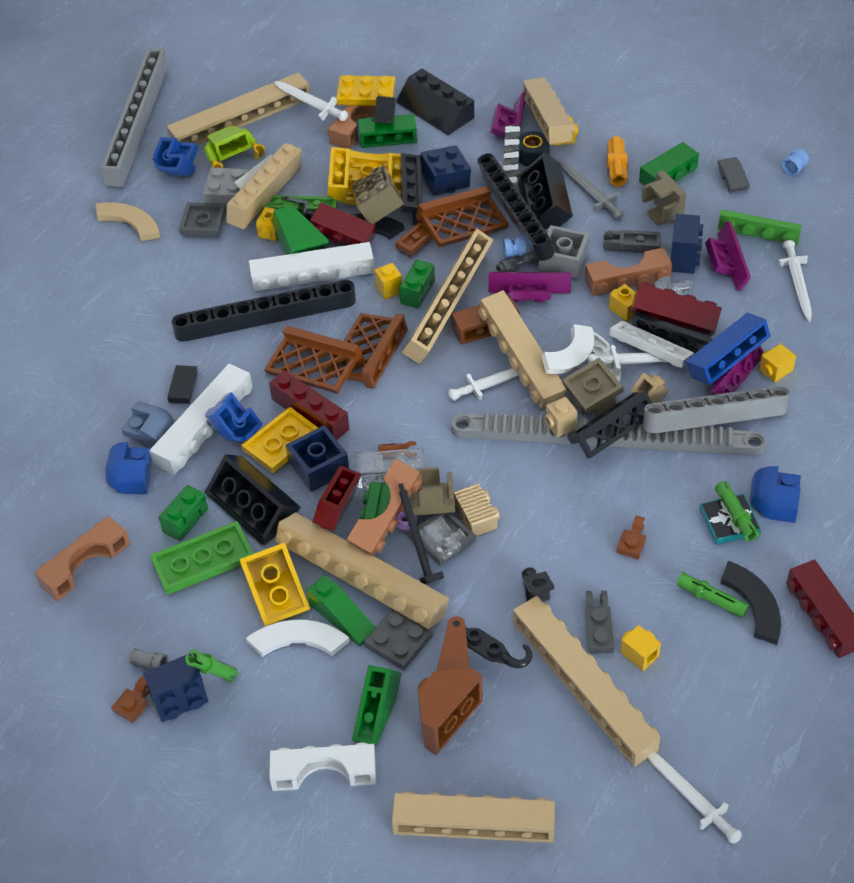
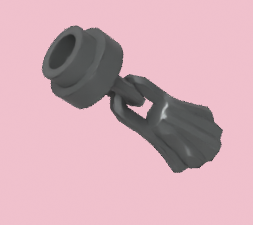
[496,250,539,272]

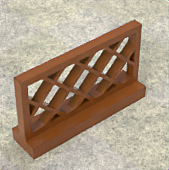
[416,186,509,247]
[325,313,408,389]
[264,325,364,394]

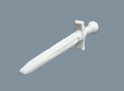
[274,81,348,122]
[779,240,812,322]
[587,345,667,374]
[448,368,520,401]
[647,752,742,844]

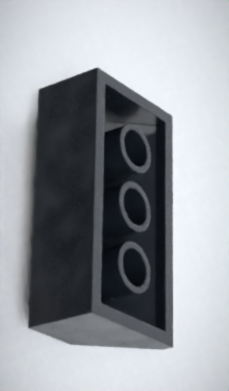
[396,68,475,136]
[518,152,573,229]
[205,454,300,545]

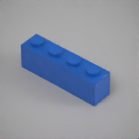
[686,312,771,386]

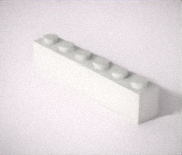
[249,242,374,292]
[149,364,252,475]

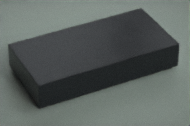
[167,365,198,403]

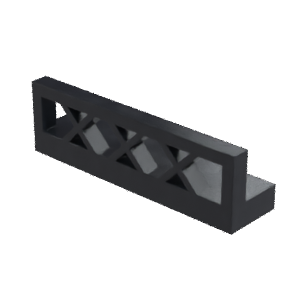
[400,153,422,225]
[633,311,713,354]
[567,390,652,459]

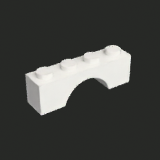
[270,743,377,791]

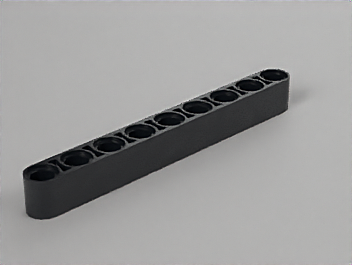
[477,153,554,261]
[172,280,356,342]

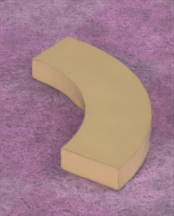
[96,202,160,241]

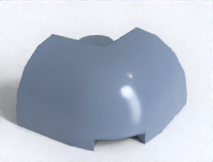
[122,401,175,448]

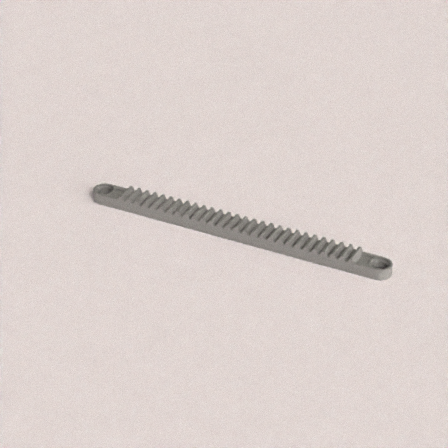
[451,412,766,456]

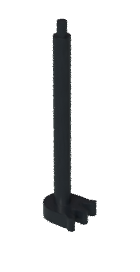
[398,483,445,584]

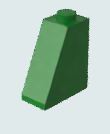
[271,206,329,255]

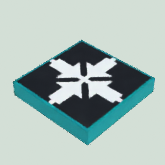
[699,494,761,545]

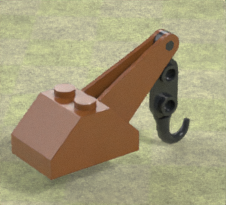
[417,616,533,755]

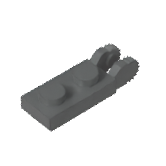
[603,230,661,251]
[585,590,614,653]

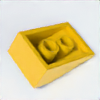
[239,542,310,627]

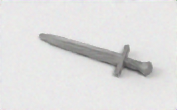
[561,162,624,219]

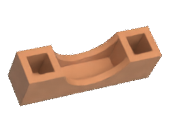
[327,105,376,149]
[585,248,672,296]
[347,458,423,556]
[34,516,130,601]

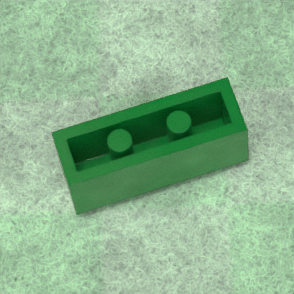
[358,114,417,148]
[639,142,699,185]

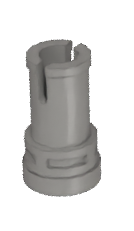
[129,648,168,670]

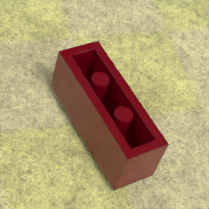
[310,202,375,246]
[312,465,361,531]

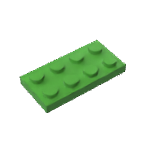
[150,521,254,595]

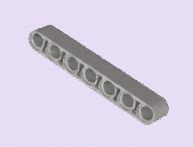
[643,386,790,433]

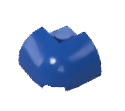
[152,137,199,176]
[205,392,263,442]
[106,442,151,494]
[750,466,801,523]

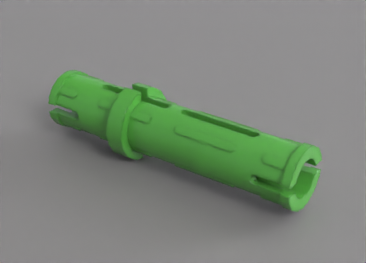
[715,481,759,542]
[676,572,749,618]
[185,650,238,682]

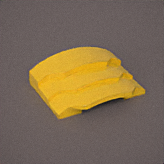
[327,147,401,206]

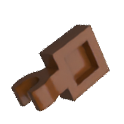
[378,441,417,459]
[616,515,647,559]
[111,675,149,723]

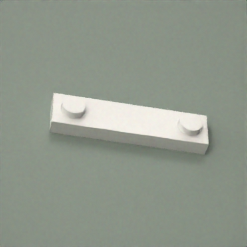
[609,321,694,368]

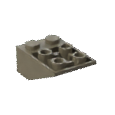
[352,165,404,224]

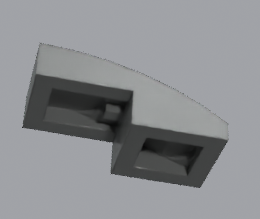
[717,157,750,193]

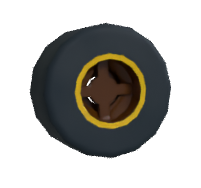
[518,131,550,166]

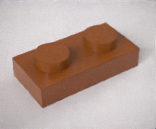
[395,222,433,256]

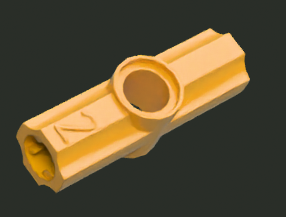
[607,136,628,187]

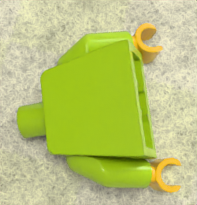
[204,126,265,168]

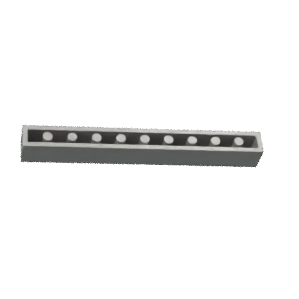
[100,48,168,187]

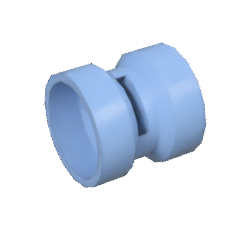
[782,149,809,176]
[503,237,526,259]

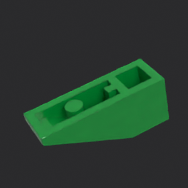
[307,575,376,647]
[352,665,402,746]

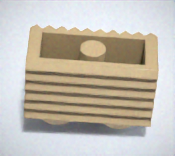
[454,483,500,536]

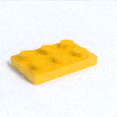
[336,75,396,106]
[241,407,318,473]

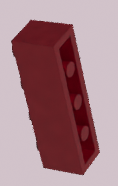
[630,282,722,336]
[269,370,350,440]
[786,559,854,658]

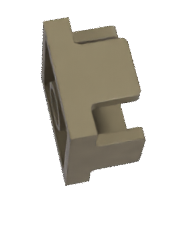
[641,170,686,225]
[562,358,624,416]
[409,467,455,516]

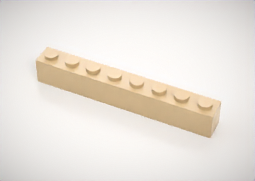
[167,72,310,145]
[402,229,493,364]
[275,512,450,629]
[513,596,660,767]

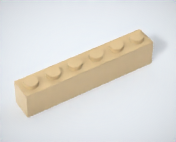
[523,77,575,145]
[227,143,302,229]
[478,290,567,410]
[392,791,555,843]

